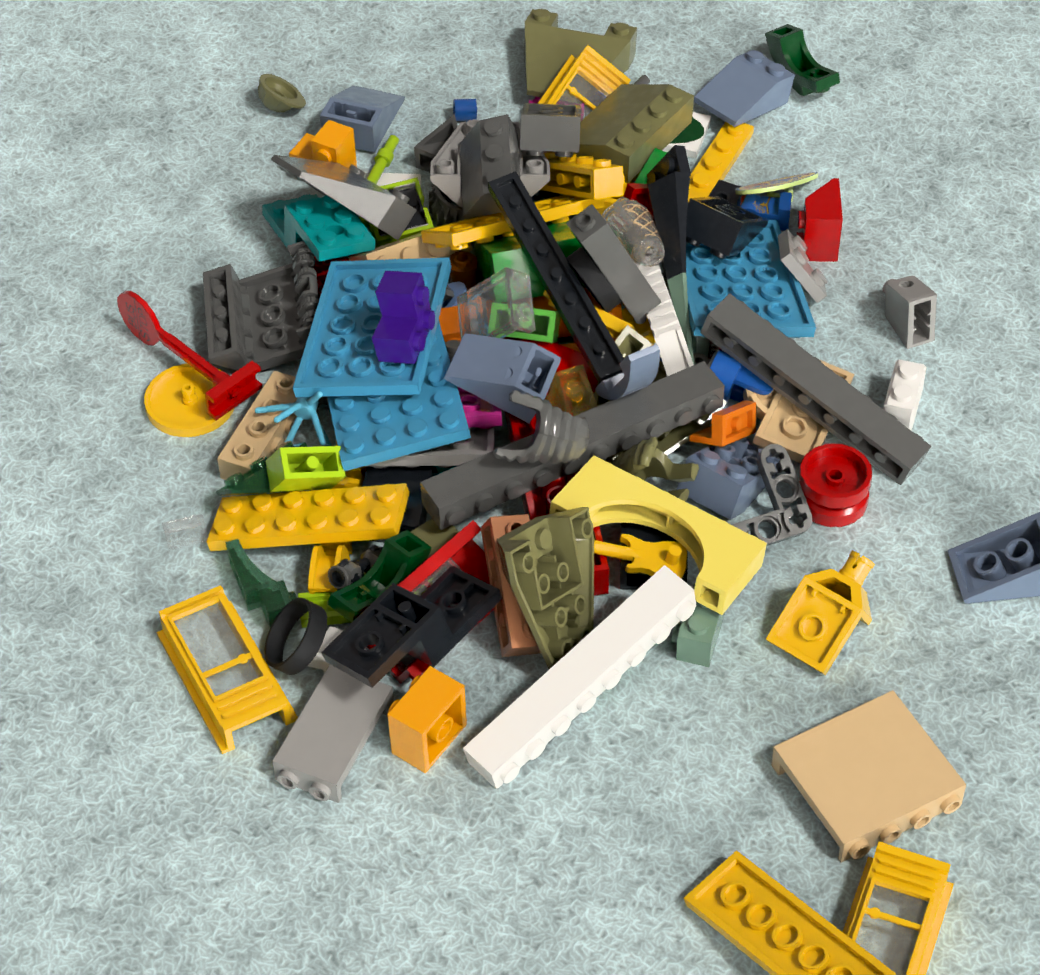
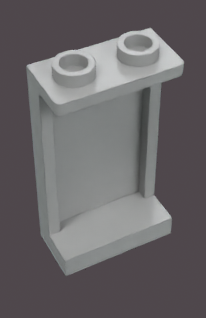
[272,664,394,803]

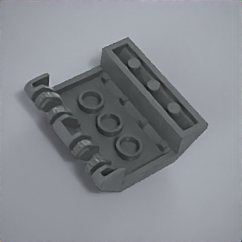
[203,241,319,371]

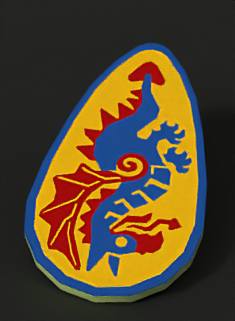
[735,172,818,203]

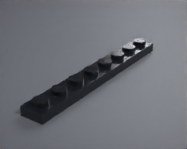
[488,171,624,384]

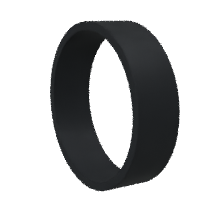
[566,247,622,312]
[264,598,327,675]

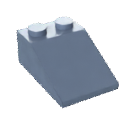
[694,50,795,127]
[947,512,1040,604]

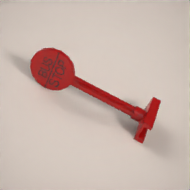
[117,290,263,421]

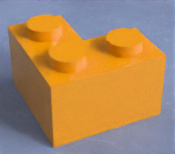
[289,120,357,168]

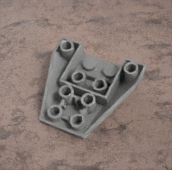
[430,119,550,207]

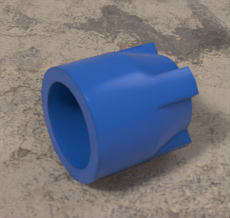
[453,99,477,122]

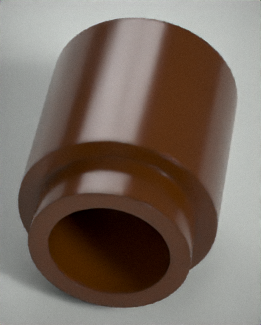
[448,251,478,294]

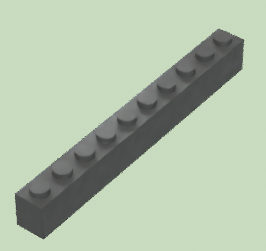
[420,361,725,530]

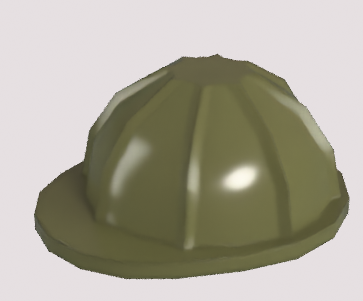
[258,74,306,112]

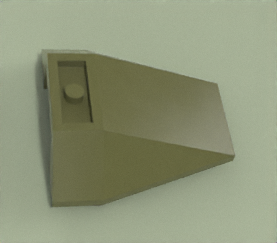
[497,507,594,669]

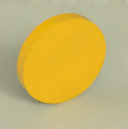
[144,363,234,437]

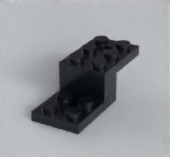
[321,566,503,688]

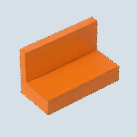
[690,400,756,447]

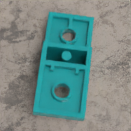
[262,194,375,262]

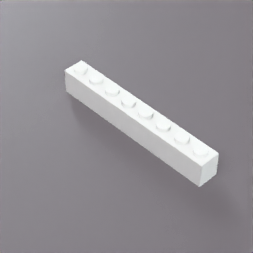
[463,565,696,789]

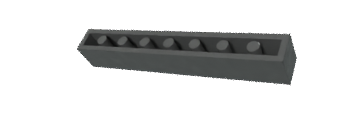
[700,293,931,485]

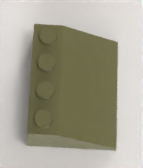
[573,84,694,183]

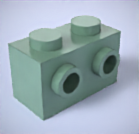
[672,584,725,667]

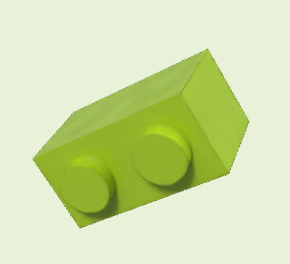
[266,446,346,492]

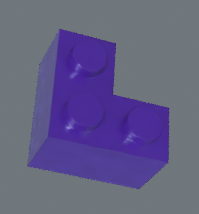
[372,270,435,364]

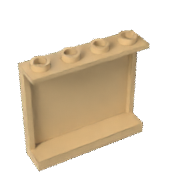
[771,690,966,863]

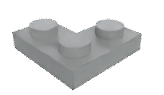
[778,229,827,303]

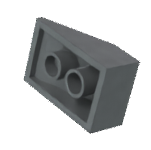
[520,103,581,157]

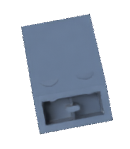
[320,85,405,153]
[443,333,561,423]
[676,437,780,520]

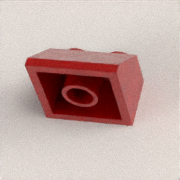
[796,178,843,262]

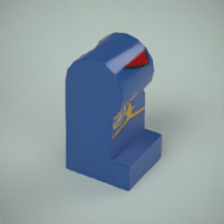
[737,192,792,231]

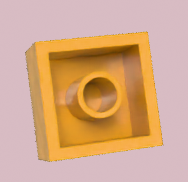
[387,666,467,773]

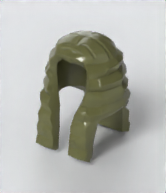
[611,437,699,502]

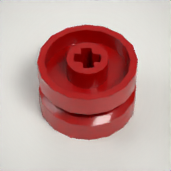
[799,444,872,527]

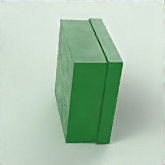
[474,218,585,303]

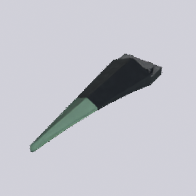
[647,145,695,365]

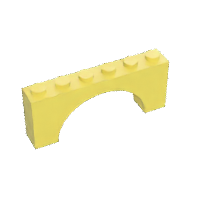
[550,455,767,615]

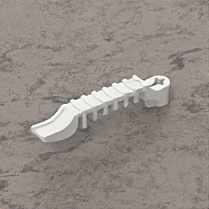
[628,243,694,376]

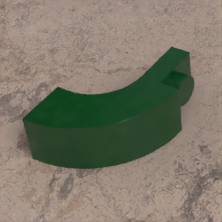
[765,24,840,96]
[328,530,432,622]

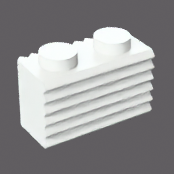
[883,359,927,431]

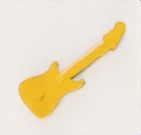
[594,534,687,579]

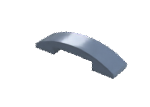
[595,344,660,400]

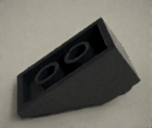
[686,196,769,259]

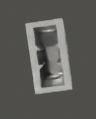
[882,276,937,349]

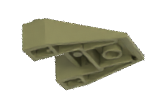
[524,9,637,105]

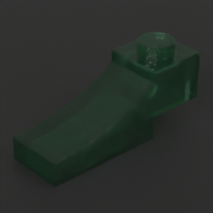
[225,539,297,629]

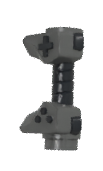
[328,545,383,590]

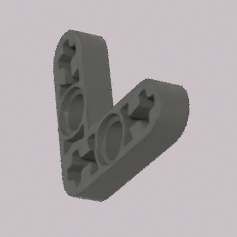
[732,444,813,546]

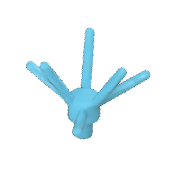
[255,391,332,447]

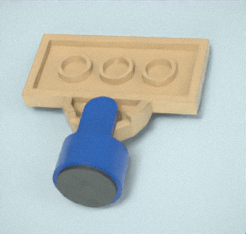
[708,350,855,463]

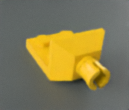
[766,550,875,676]

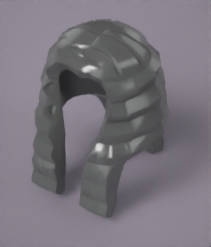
[493,390,590,464]

